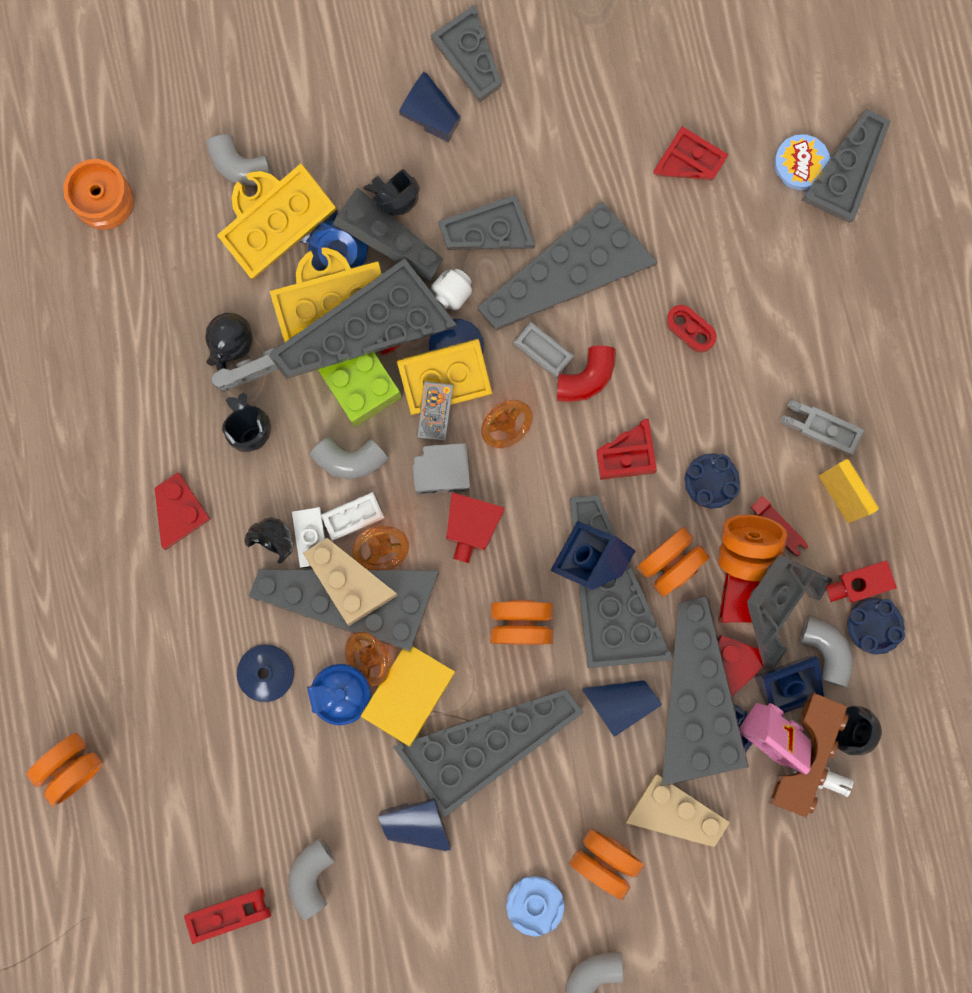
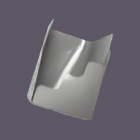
[412,443,470,495]

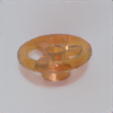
[481,400,533,448]
[352,526,409,570]
[345,632,390,686]

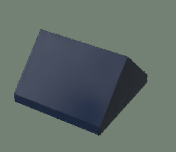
[755,656,824,713]

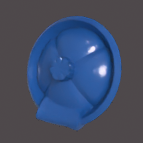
[306,220,367,271]
[307,664,371,725]

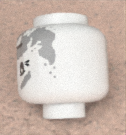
[431,269,472,311]

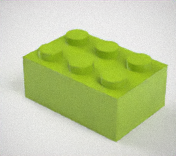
[318,353,402,427]

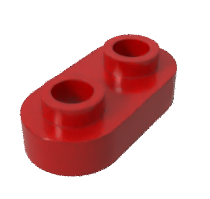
[666,305,717,353]

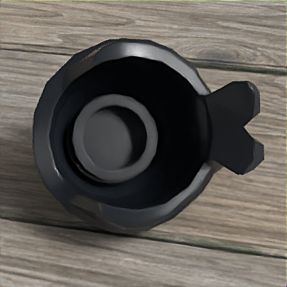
[363,169,420,215]
[205,313,253,371]
[222,393,271,452]
[244,517,294,563]
[835,706,882,755]

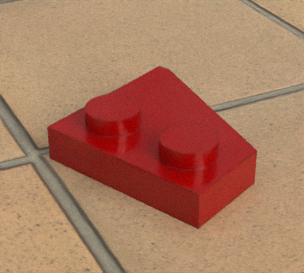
[653,126,729,180]
[596,419,657,480]
[154,472,211,550]
[718,635,764,697]

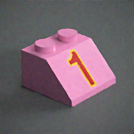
[739,703,811,775]

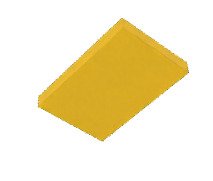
[397,339,492,415]
[818,459,879,523]
[361,647,456,747]

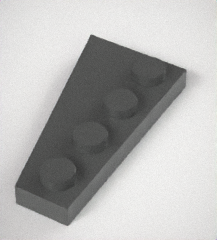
[801,109,890,223]

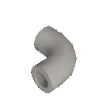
[206,134,272,186]
[309,437,389,479]
[800,615,853,688]
[288,838,335,921]
[565,953,623,993]

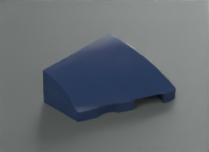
[399,72,461,143]
[582,680,662,737]
[378,798,451,851]

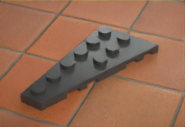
[477,201,658,331]
[569,495,673,668]
[662,596,749,786]

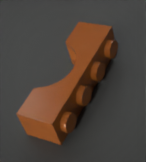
[768,693,848,818]

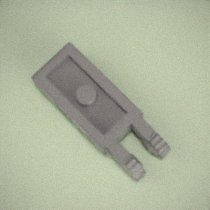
[211,348,279,392]
[780,400,864,457]

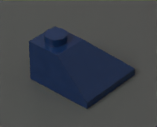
[550,521,636,590]

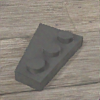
[431,5,501,103]
[438,195,535,250]

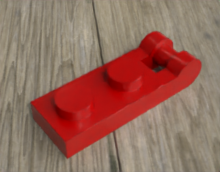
[184,887,272,944]

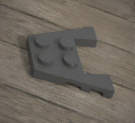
[747,555,832,670]

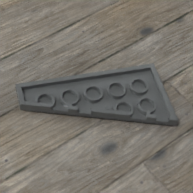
[269,258,456,379]
[249,569,439,653]
[393,689,584,817]

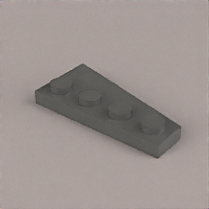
[333,188,443,281]

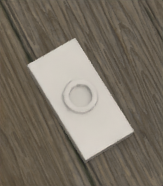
[321,492,385,541]
[292,507,325,568]

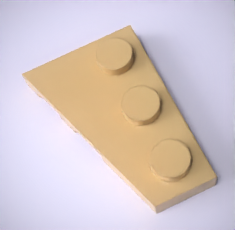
[303,538,397,626]
[625,773,730,847]

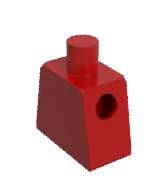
[446,492,504,564]
[825,560,897,603]
[718,573,761,623]

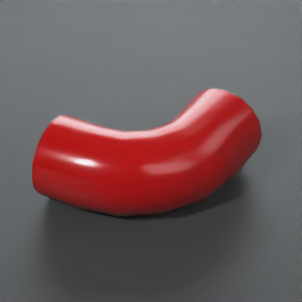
[557,345,616,402]

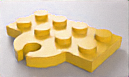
[217,163,338,279]
[269,247,382,342]

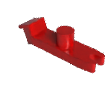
[750,496,808,556]

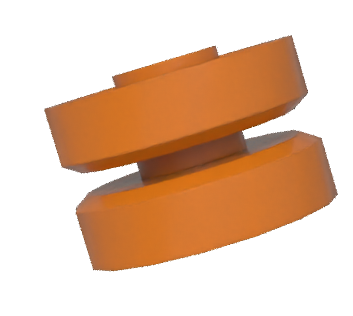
[63,159,134,230]
[718,514,787,581]
[636,526,711,598]
[490,600,553,645]
[26,733,104,807]
[568,828,645,900]

